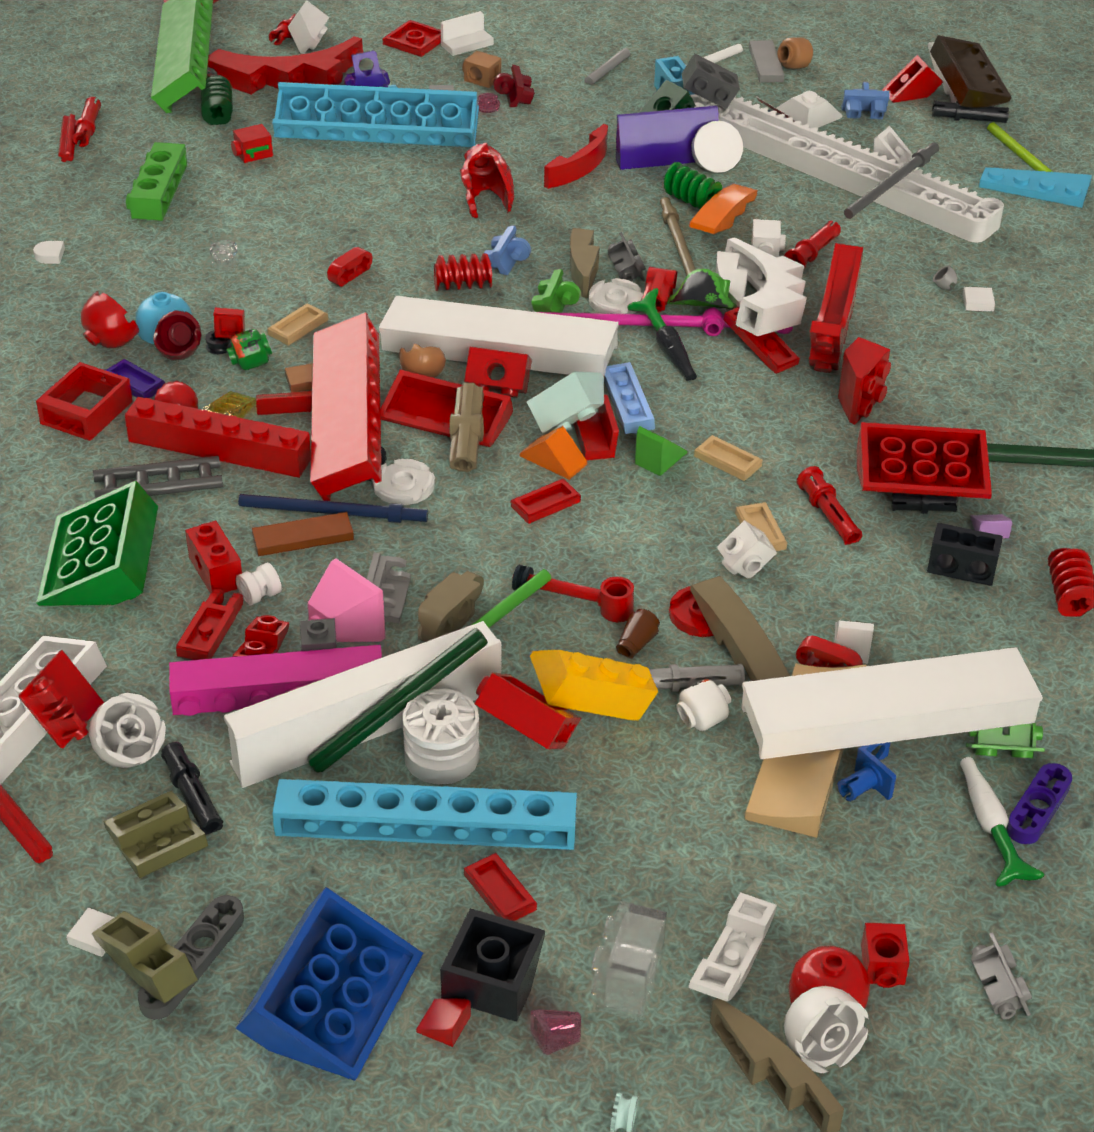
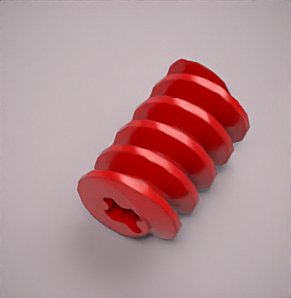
[434,253,492,291]
[1048,548,1094,617]

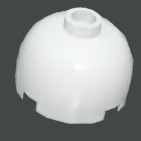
[89,693,166,768]
[784,986,869,1073]

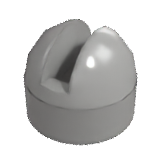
[933,265,958,290]

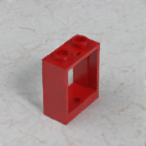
[36,362,133,441]
[474,672,582,749]

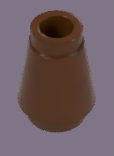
[616,609,660,659]

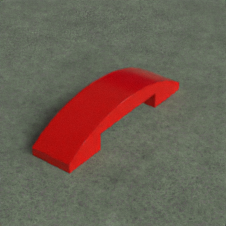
[544,124,608,189]

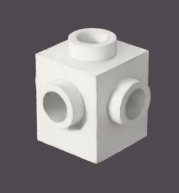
[717,520,777,578]

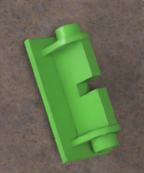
[966,723,1045,758]

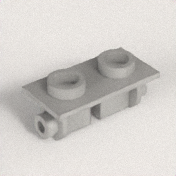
[971,932,1032,1019]

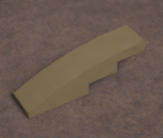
[690,576,790,681]
[710,998,844,1132]

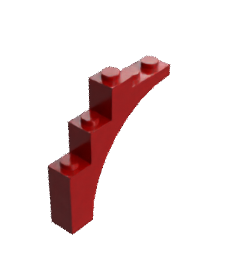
[206,36,364,95]
[809,243,863,373]

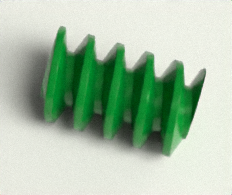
[664,162,722,209]

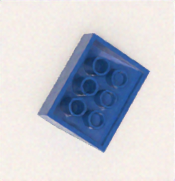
[235,887,424,1081]

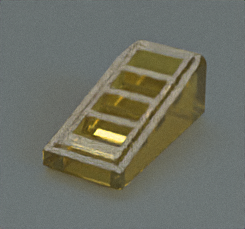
[202,391,256,418]

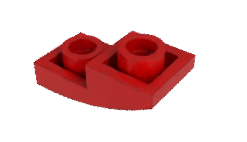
[232,615,289,657]

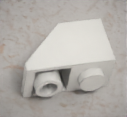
[288,0,329,54]

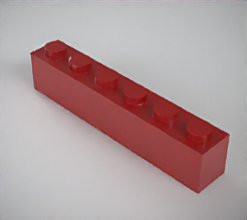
[125,397,311,478]

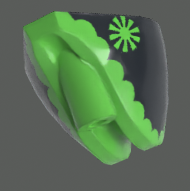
[667,269,737,309]

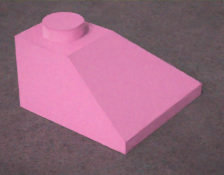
[308,558,385,642]

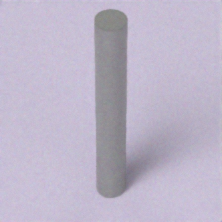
[584,48,630,85]

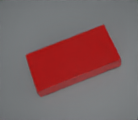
[511,478,581,524]
[464,853,537,921]

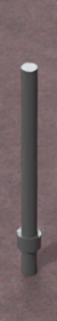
[844,142,939,219]

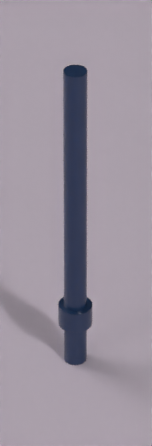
[238,494,428,523]

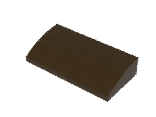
[930,35,1012,108]

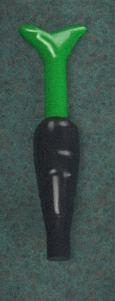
[627,288,697,381]

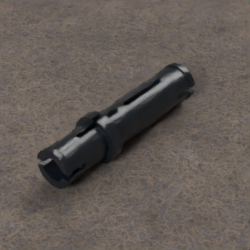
[932,100,1009,123]
[161,742,223,835]

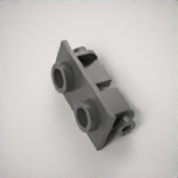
[608,232,646,281]

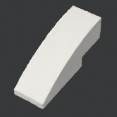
[716,251,748,312]

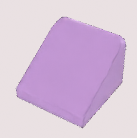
[971,514,1012,538]

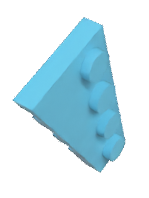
[979,167,1092,208]

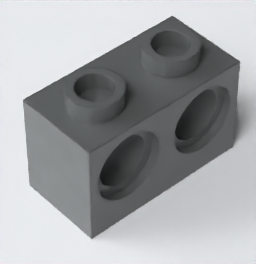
[682,53,740,109]

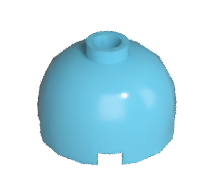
[136,292,192,344]

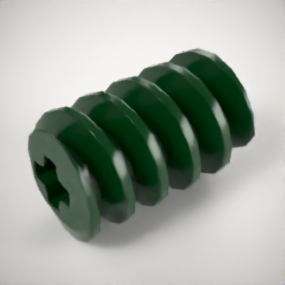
[201,75,233,125]

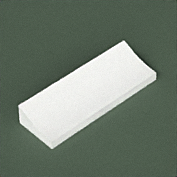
[0,636,107,785]

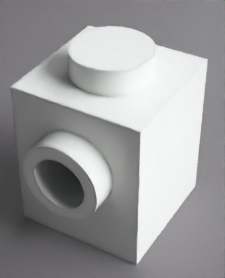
[751,219,786,257]

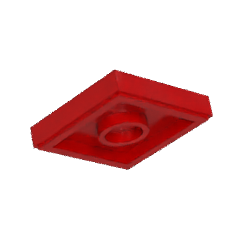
[382,20,441,57]

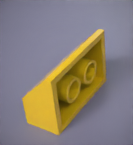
[530,650,658,721]

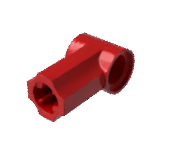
[642,267,677,312]

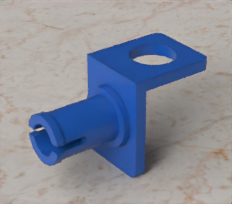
[837,742,896,802]

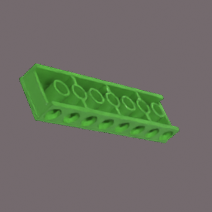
[151,0,213,113]

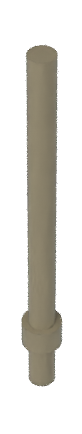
[660,197,696,276]

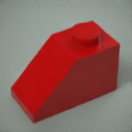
[882,55,943,103]

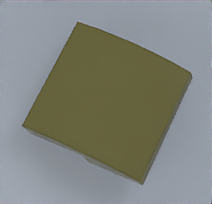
[104,791,208,878]

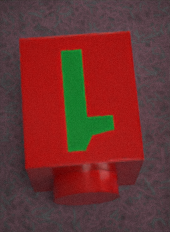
[231,124,273,163]

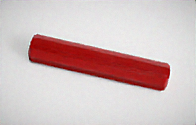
[58,114,77,162]
[0,785,53,864]

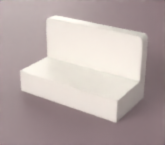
[441,11,494,56]

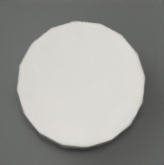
[691,121,743,173]
[588,278,644,314]
[372,459,435,505]

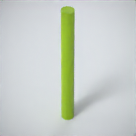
[987,122,1053,172]

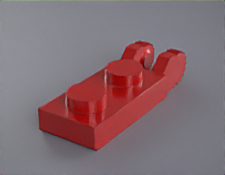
[176,588,244,660]

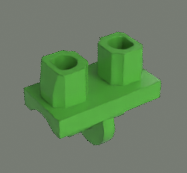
[531,269,581,313]

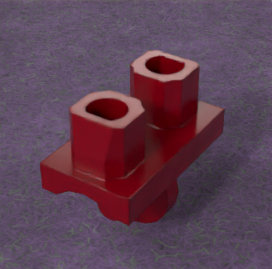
[493,64,535,107]

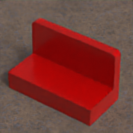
[573,395,619,460]

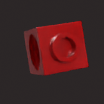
[861,923,910,988]

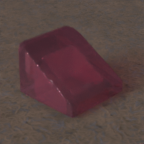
[530,1009,581,1055]

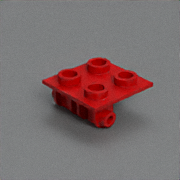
[18,650,104,749]

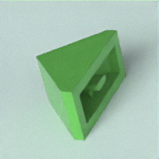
[635,426,688,476]

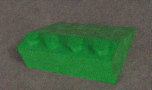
[36,481,158,606]

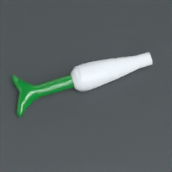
[960,757,1044,887]

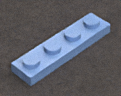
[604,362,655,434]

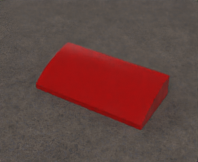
[380,369,513,447]

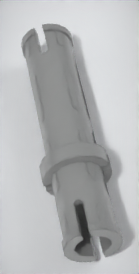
[649,664,745,692]

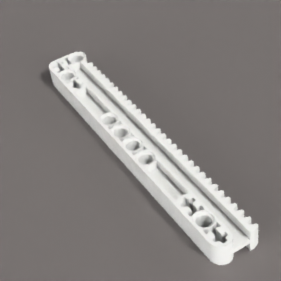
[691,94,1004,243]

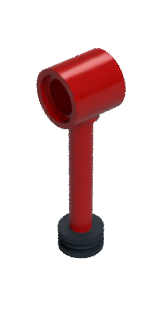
[512,564,634,623]

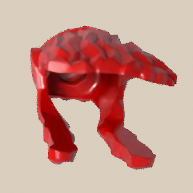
[460,142,514,218]

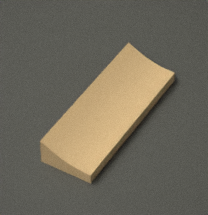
[745,663,866,838]

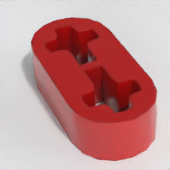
[327,247,373,287]
[796,636,863,668]

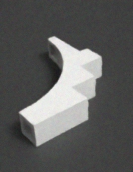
[725,237,807,336]

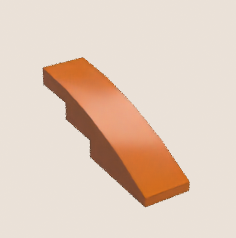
[689,184,758,234]

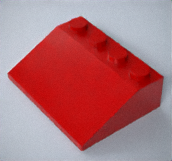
[856,422,992,499]

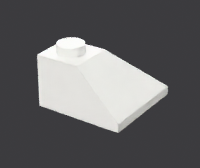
[777,91,842,129]

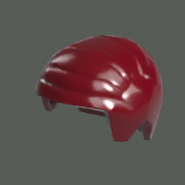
[153,310,202,360]

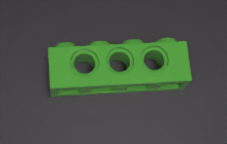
[126,142,187,221]

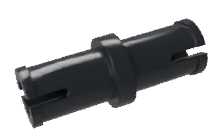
[892,493,958,514]

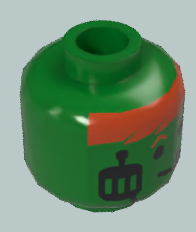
[227,329,272,370]

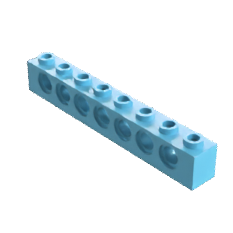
[272,779,577,850]

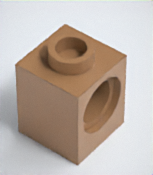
[462,51,501,88]

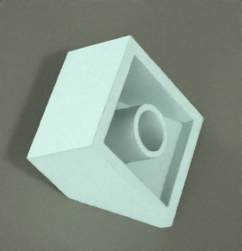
[527,371,604,434]

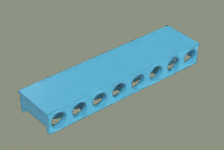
[272,82,479,147]

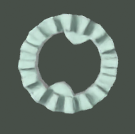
[610,1092,638,1132]

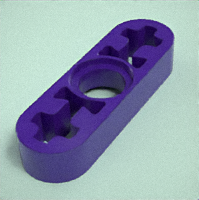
[1007,763,1072,844]

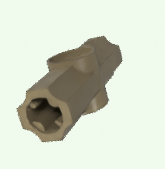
[449,383,484,472]

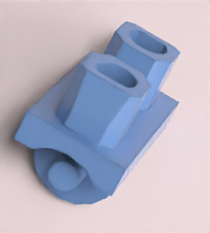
[841,82,889,119]
[484,226,531,275]

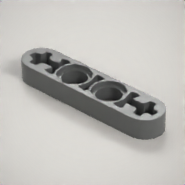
[138,895,244,1020]

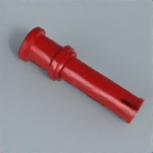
[784,220,841,269]
[796,466,862,545]

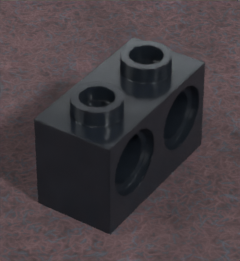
[927,523,1003,586]

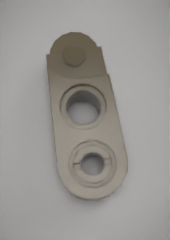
[418,571,484,642]

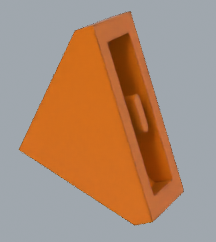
[520,426,587,480]

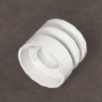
[402,689,479,785]

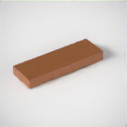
[252,512,354,556]

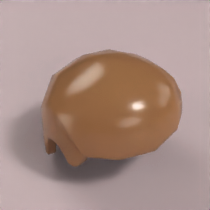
[399,344,446,378]

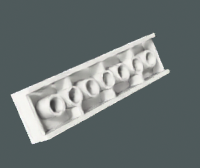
[379,296,619,379]
[224,621,501,788]
[741,647,1043,759]

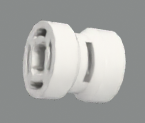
[236,562,282,606]

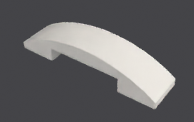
[689,892,777,1002]

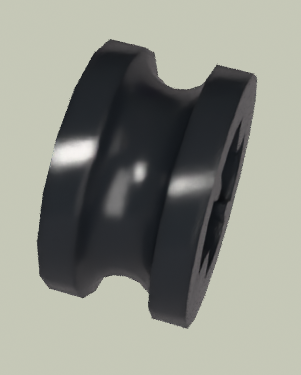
[205,330,232,355]

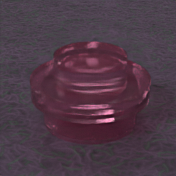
[477,93,500,113]

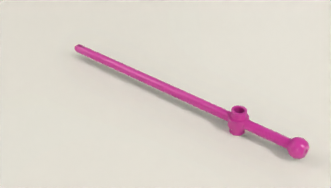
[539,307,793,336]

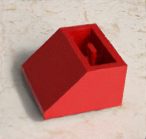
[838,337,891,425]

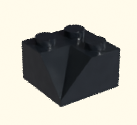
[440,908,545,1022]

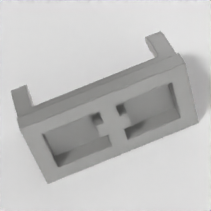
[367,552,411,623]

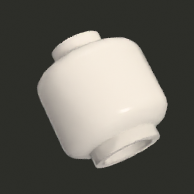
[676,679,731,731]

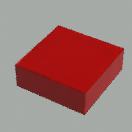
[213,307,245,339]

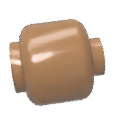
[777,38,813,69]

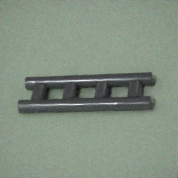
[93,455,223,498]

